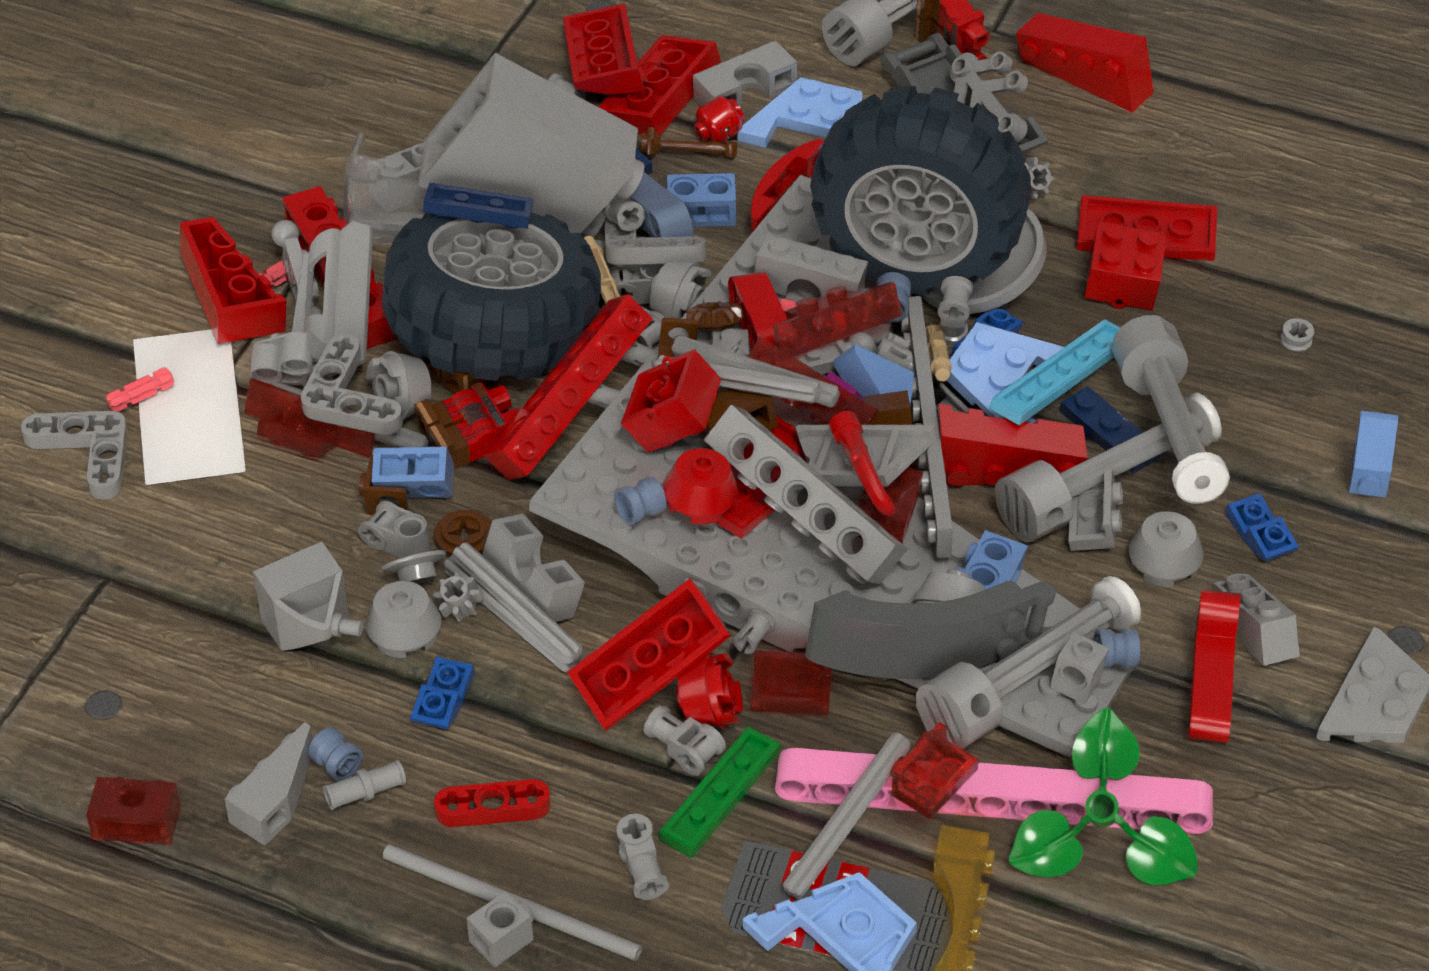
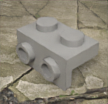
[1069,469,1123,551]

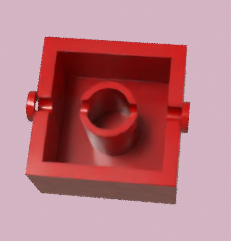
[1084,221,1166,311]
[621,349,721,453]

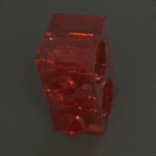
[857,467,924,544]

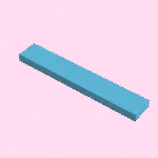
[989,320,1120,425]

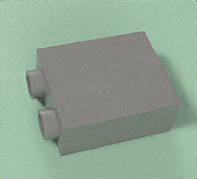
[418,53,644,238]

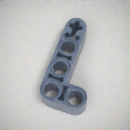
[630,172,694,237]

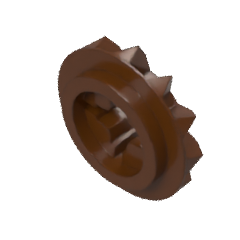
[686,301,743,331]
[434,510,492,556]

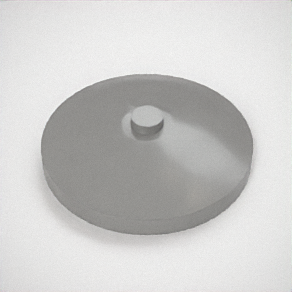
[921,203,1047,314]

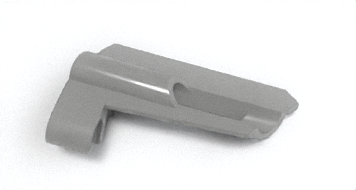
[250,220,373,387]

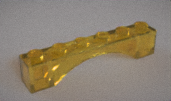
[933,825,996,971]

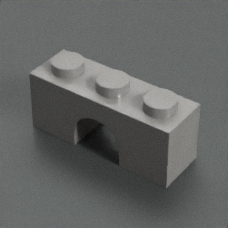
[693,40,797,110]
[754,234,868,315]
[482,513,585,622]

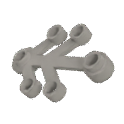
[950,51,1028,143]

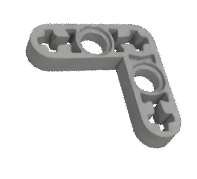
[605,219,706,265]
[301,334,403,435]
[21,411,128,500]

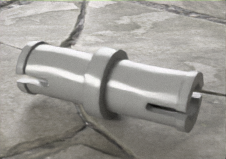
[323,760,406,810]

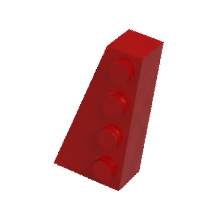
[1016,13,1154,113]
[180,217,287,344]
[938,404,1087,486]

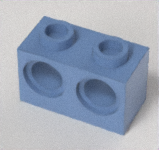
[667,173,736,227]
[372,447,455,499]
[958,530,1028,590]

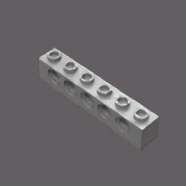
[704,405,908,585]

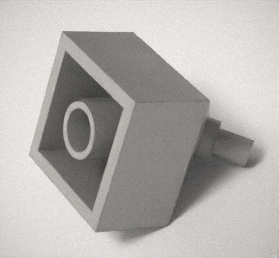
[253,541,363,651]

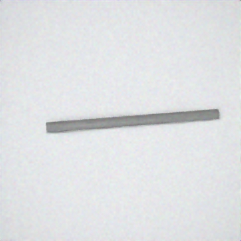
[383,844,642,961]

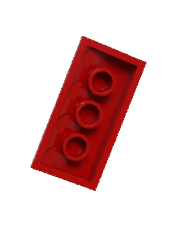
[563,3,643,94]
[599,35,721,136]
[567,578,731,731]

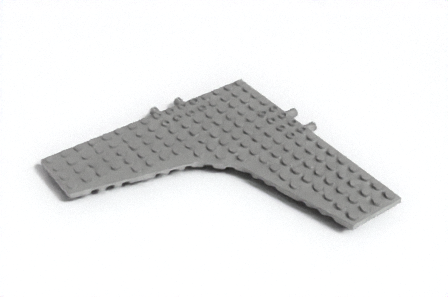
[529,175,1141,759]

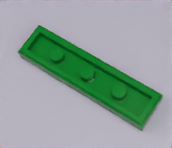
[659,727,781,858]

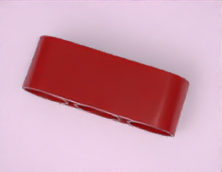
[728,272,793,356]

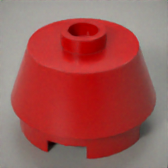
[663,448,738,524]
[676,652,743,729]

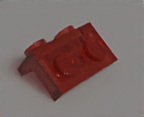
[751,650,832,715]
[890,722,979,820]

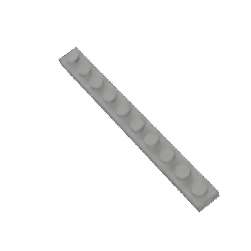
[900,296,953,558]

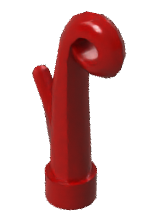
[829,411,896,517]

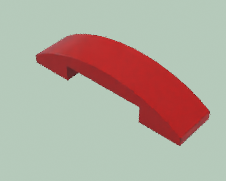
[751,138,824,234]

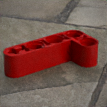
[1188,590,1241,743]

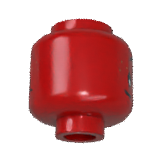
[694,96,745,144]

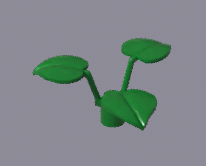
[1009,707,1198,886]

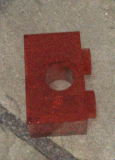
[86,777,181,845]

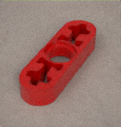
[434,779,551,827]

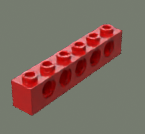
[282,185,397,349]
[483,294,653,480]

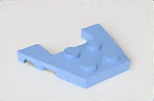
[738,77,862,148]
[947,322,1064,423]
[742,872,917,971]

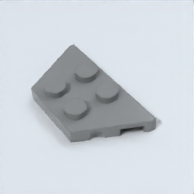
[796,425,937,487]
[1316,627,1429,743]

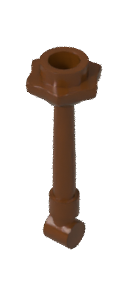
[640,127,738,160]

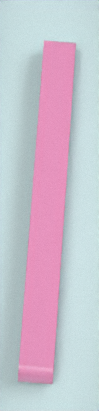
[775,748,1213,834]

